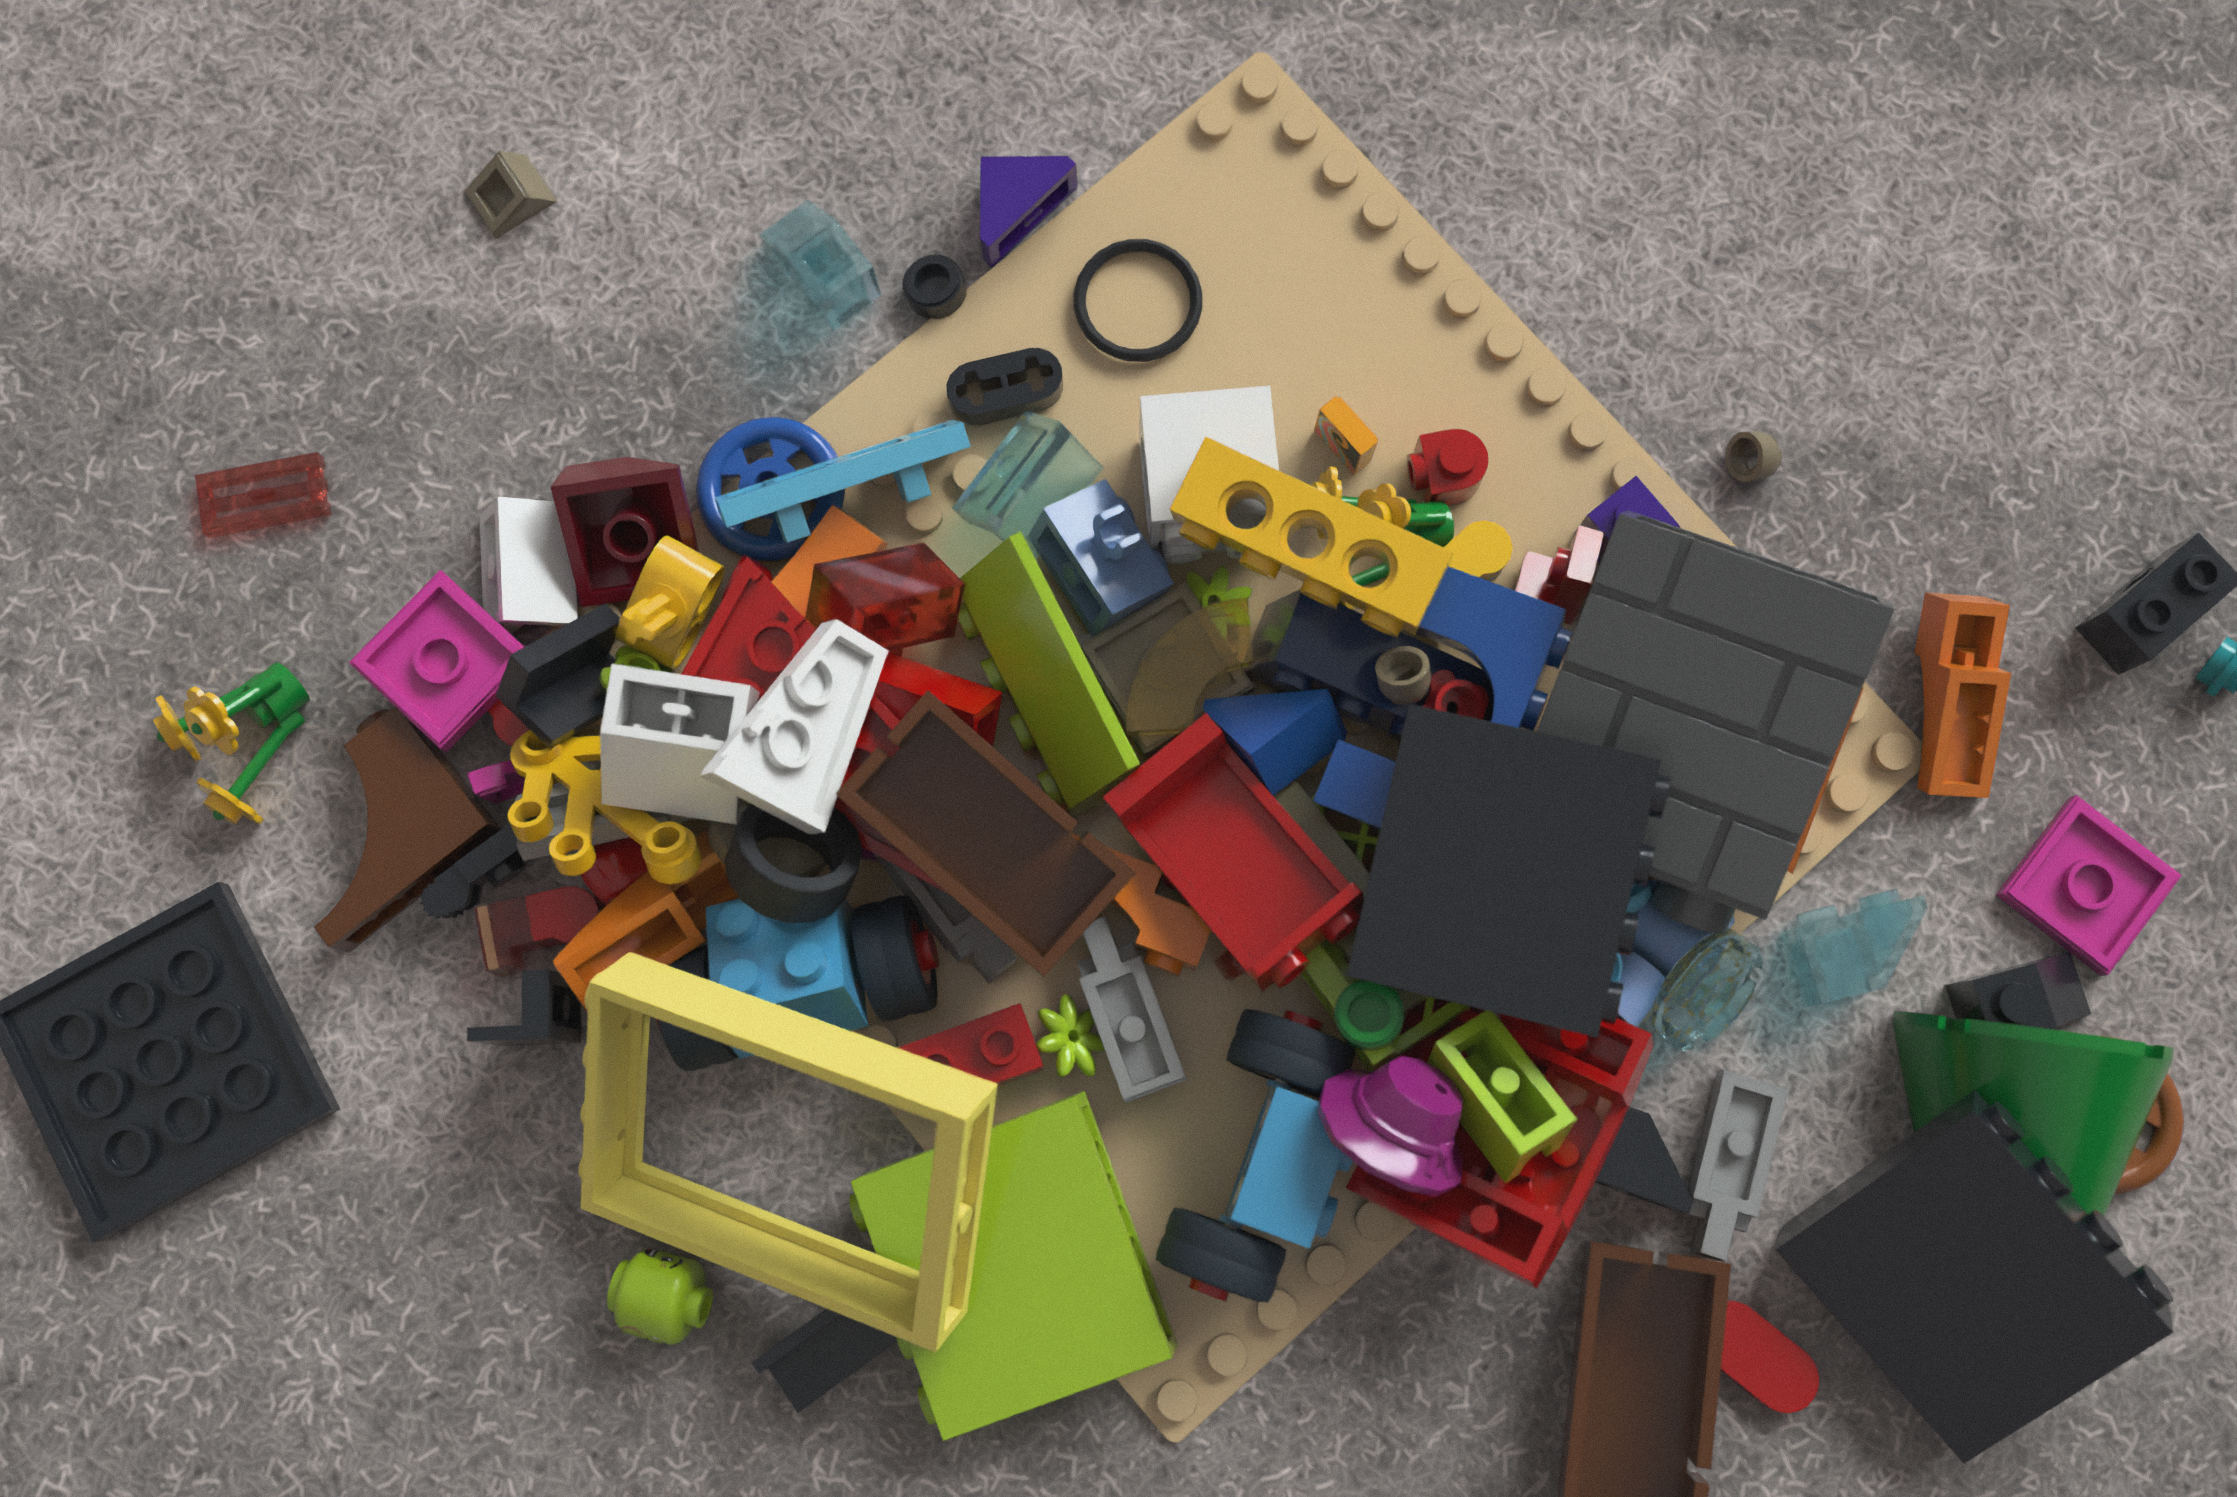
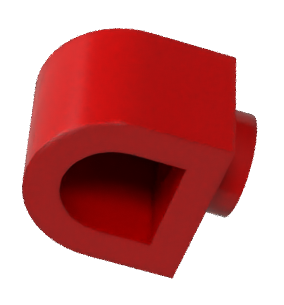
[1407,429,1489,506]

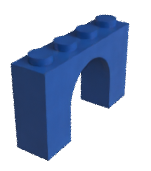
[1313,567,1573,830]

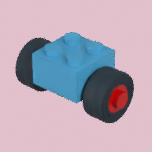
[656,895,939,1071]
[1156,1009,1355,1303]

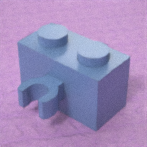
[1028,479,1174,637]

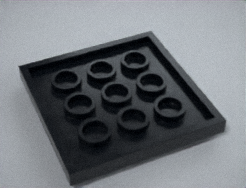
[0,882,341,1242]

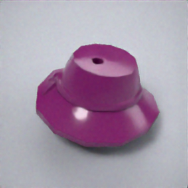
[1317,1056,1463,1197]

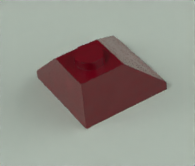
[551,457,700,607]

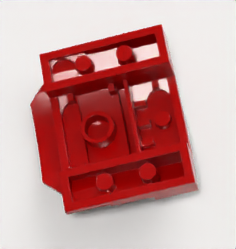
[1345,999,1654,1289]

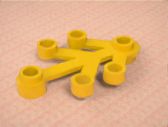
[507,730,702,884]

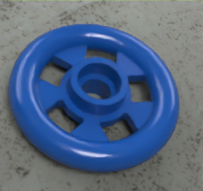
[696,417,845,561]

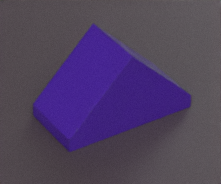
[980,156,1078,268]

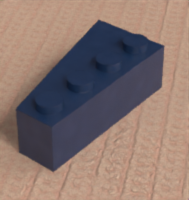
[1242,589,1523,743]

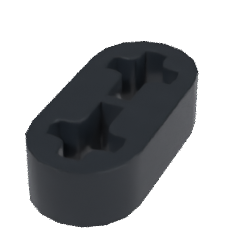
[946,348,1063,425]

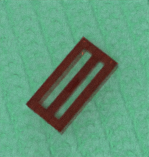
[195,452,332,538]

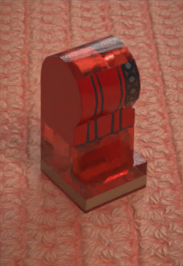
[474,886,605,977]

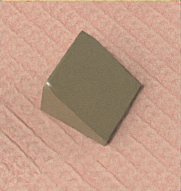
[464,150,556,238]

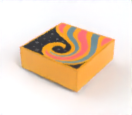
[1314,396,1378,475]

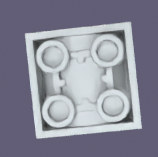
[1139,386,1279,564]

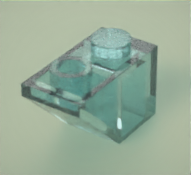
[759,200,881,331]
[1781,889,1928,1007]

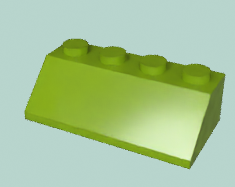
[951,531,1140,818]

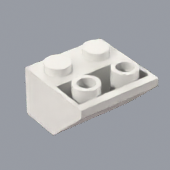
[600,664,760,824]

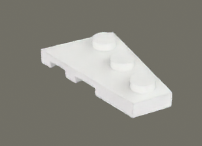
[698,619,888,834]

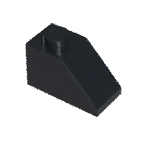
[1945,951,2091,1029]
[1595,1096,1693,1214]

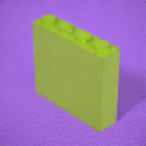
[849,1091,1178,1441]

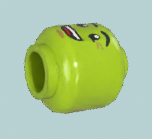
[607,1249,714,1345]

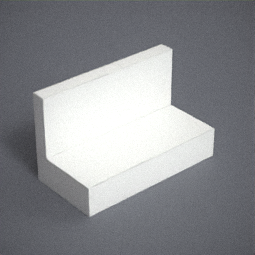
[479,497,578,634]

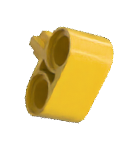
[616,536,725,670]

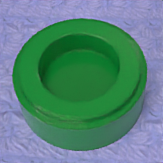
[1335,980,1404,1051]

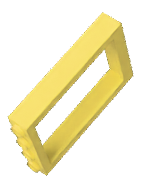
[578,952,998,1353]

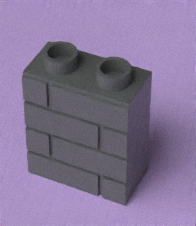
[1537,510,1895,934]

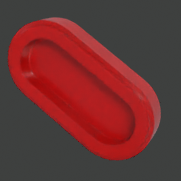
[1721,1300,1819,1413]

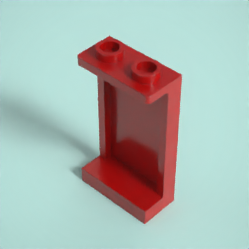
[1103,713,1364,992]

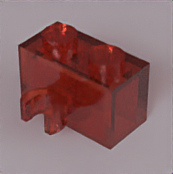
[805,543,966,657]

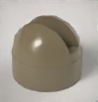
[1725,431,1782,482]
[1375,646,1431,706]

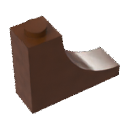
[314,706,502,952]

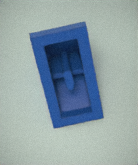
[1202,689,1347,796]

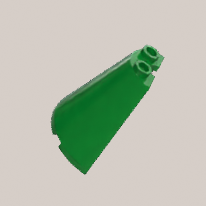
[1892,1011,2174,1217]

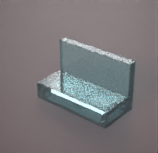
[952,411,1104,559]

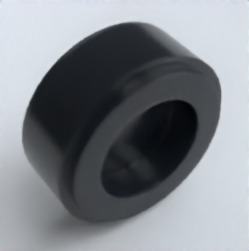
[902,255,967,319]

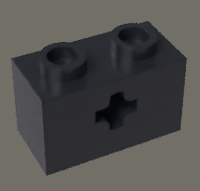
[2075,532,2237,675]

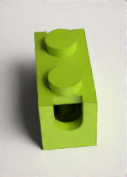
[1427,1010,1577,1183]

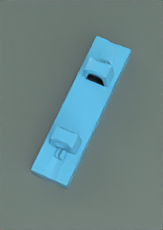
[714,420,971,543]

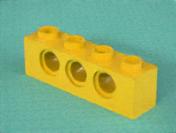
[1169,436,1454,638]

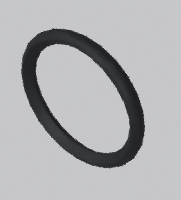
[1074,239,1203,362]

